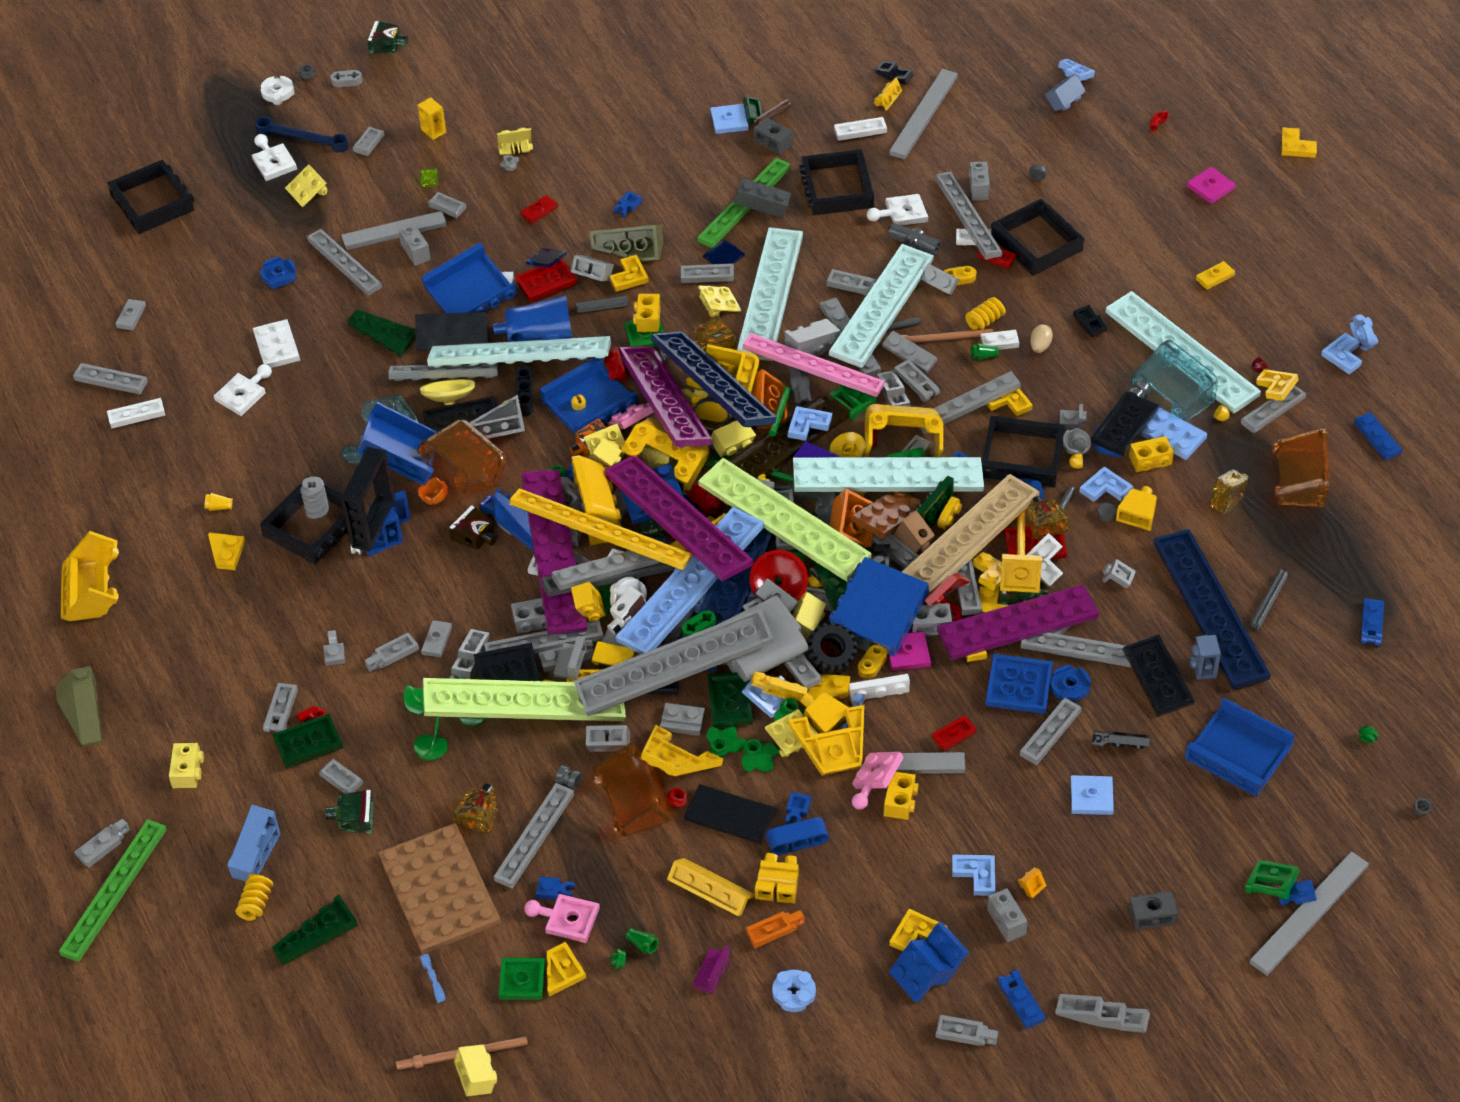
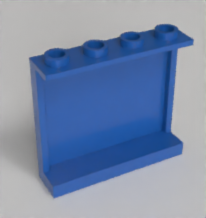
[421,242,517,313]
[540,357,638,435]
[357,402,443,486]
[829,557,929,657]
[1185,698,1295,797]

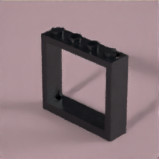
[799,149,874,215]
[107,159,194,235]
[991,198,1084,276]
[982,416,1065,487]
[341,446,395,552]
[260,476,348,565]

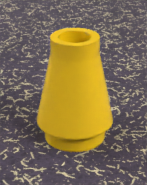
[205,493,233,511]

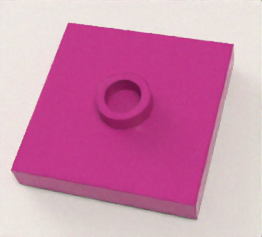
[1187,166,1236,204]
[888,631,931,671]

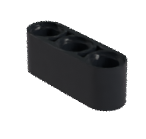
[516,365,533,417]

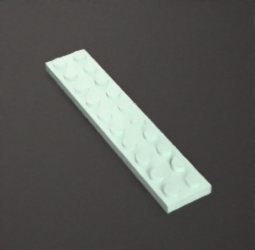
[737,227,803,361]
[829,244,934,368]
[1105,291,1261,413]
[427,336,611,368]
[793,457,984,492]

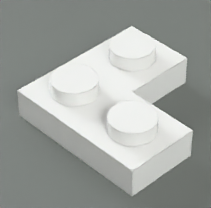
[1027,533,1063,588]

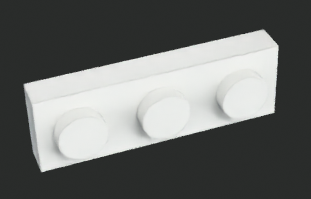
[834,117,887,141]
[107,398,165,429]
[849,674,910,702]

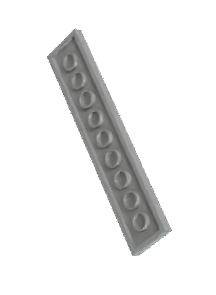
[574,608,775,716]

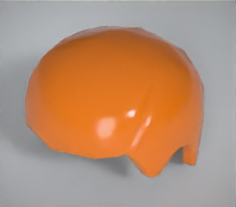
[418,477,448,505]

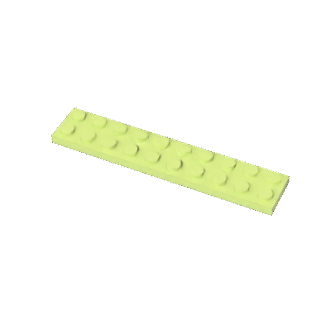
[698,458,871,582]
[422,678,626,721]

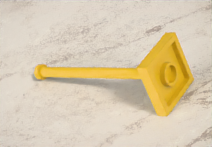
[1000,508,1042,593]

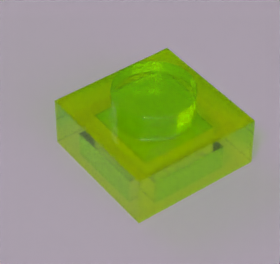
[420,169,438,187]

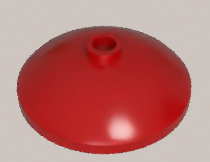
[750,550,808,602]

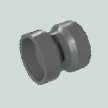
[1128,380,1151,398]
[555,765,583,791]

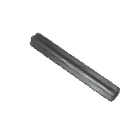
[1250,569,1288,630]

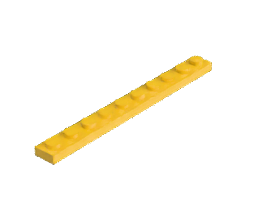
[510,488,692,570]

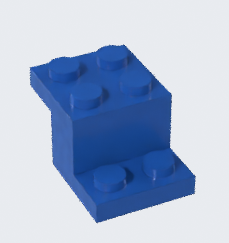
[366,490,411,556]
[889,923,970,1002]

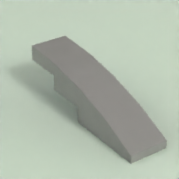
[877,370,911,427]
[449,629,490,679]
[1055,994,1150,1033]

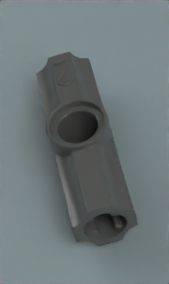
[888,223,941,255]
[787,365,812,407]

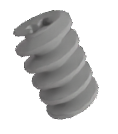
[300,477,329,519]

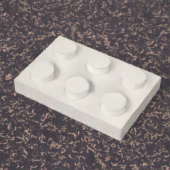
[253,319,300,368]

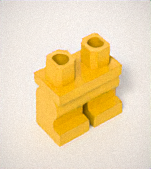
[755,853,799,904]

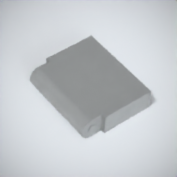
[719,595,808,682]

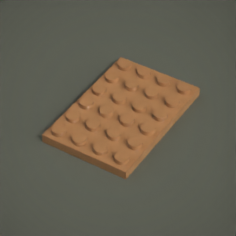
[378,823,501,955]

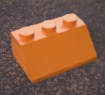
[751,369,788,429]
[830,489,873,548]

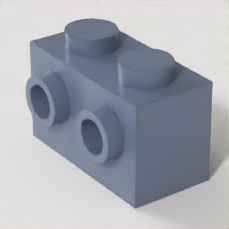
[1045,74,1086,111]
[1190,635,1221,680]

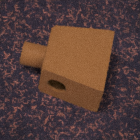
[894,511,934,554]

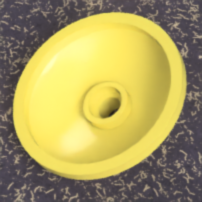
[420,379,475,405]

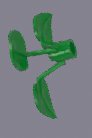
[404,685,486,761]

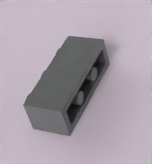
[733,178,791,218]

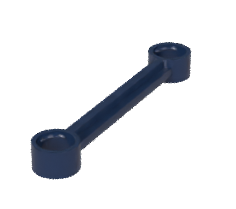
[255,117,348,153]

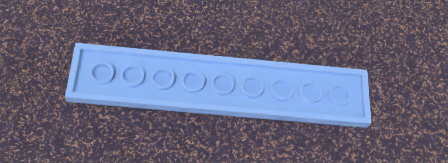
[615,507,765,654]

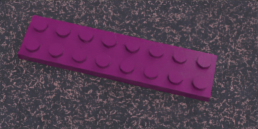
[937,584,1099,660]

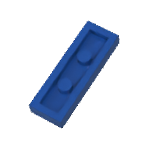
[1354,412,1402,461]

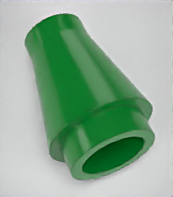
[970,343,998,361]
[626,928,659,954]

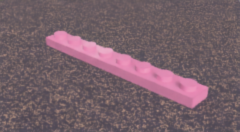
[743,333,884,397]

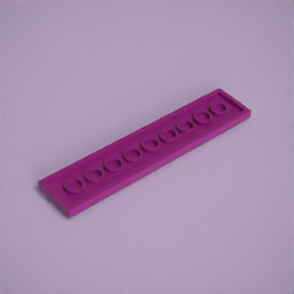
[619,346,712,448]
[605,456,753,582]
[521,469,587,635]

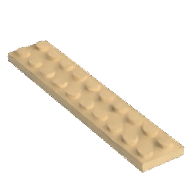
[902,474,1039,602]

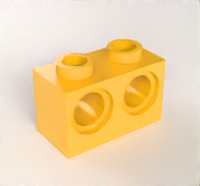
[418,97,446,140]
[633,294,661,332]
[1129,436,1174,472]
[571,582,606,621]
[884,772,919,820]

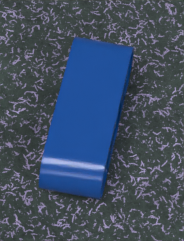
[766,817,829,855]

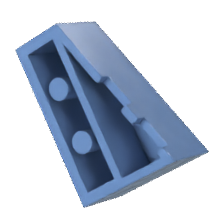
[228,805,281,882]

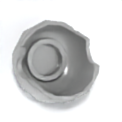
[1062,428,1091,456]

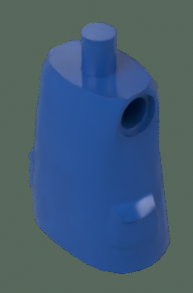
[493,295,572,342]

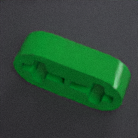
[682,610,716,637]

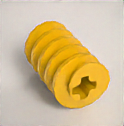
[965,297,1006,330]
[236,873,273,921]

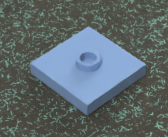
[710,104,748,134]
[1070,775,1114,815]

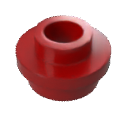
[666,788,687,807]

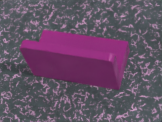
[693,946,730,994]

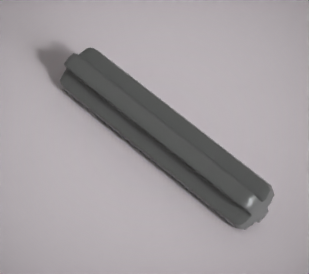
[576,296,629,313]

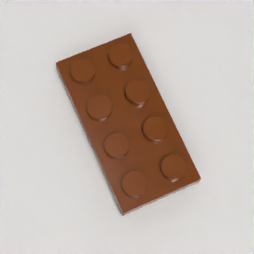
[852,492,923,539]

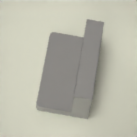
[554,636,587,680]

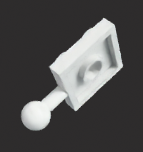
[252,134,297,181]
[867,194,928,226]
[214,364,272,416]

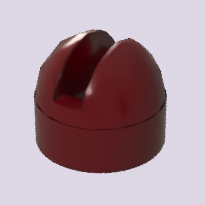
[1251,356,1268,373]

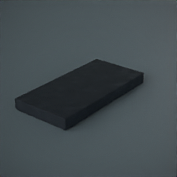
[415,312,488,351]
[1091,391,1159,457]
[422,396,497,439]
[1122,634,1195,717]
[684,784,776,844]

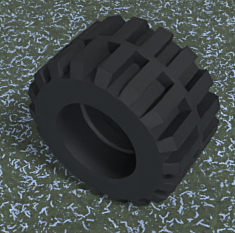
[804,622,857,675]

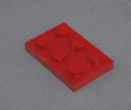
[514,257,578,303]
[1004,524,1067,559]

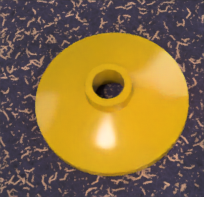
[829,432,865,458]

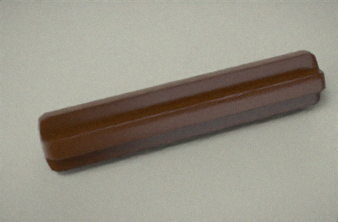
[754,100,791,126]

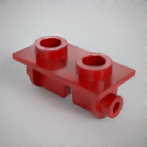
[604,346,627,383]
[684,481,721,515]

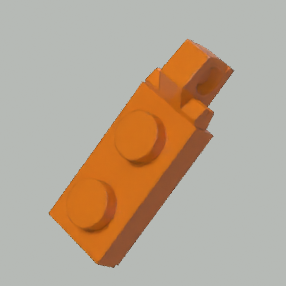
[745,910,805,949]

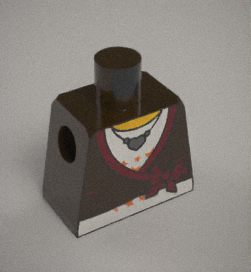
[449,505,497,549]

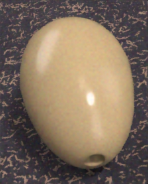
[1030,324,1053,353]

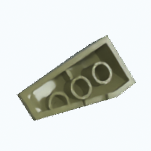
[590,225,663,261]
[56,666,102,747]

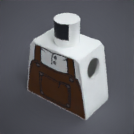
[607,587,646,635]

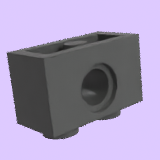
[754,118,793,155]
[1128,892,1178,930]

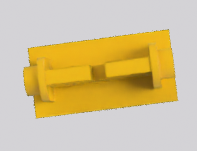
[874,77,902,111]

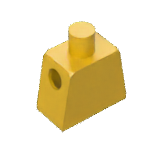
[1116,486,1157,531]
[800,693,849,734]

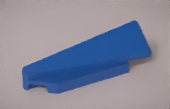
[493,492,534,552]

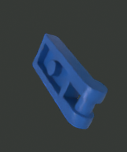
[1360,598,1384,646]
[997,969,1046,1030]

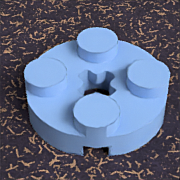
[1350,314,1378,351]
[772,970,816,1012]

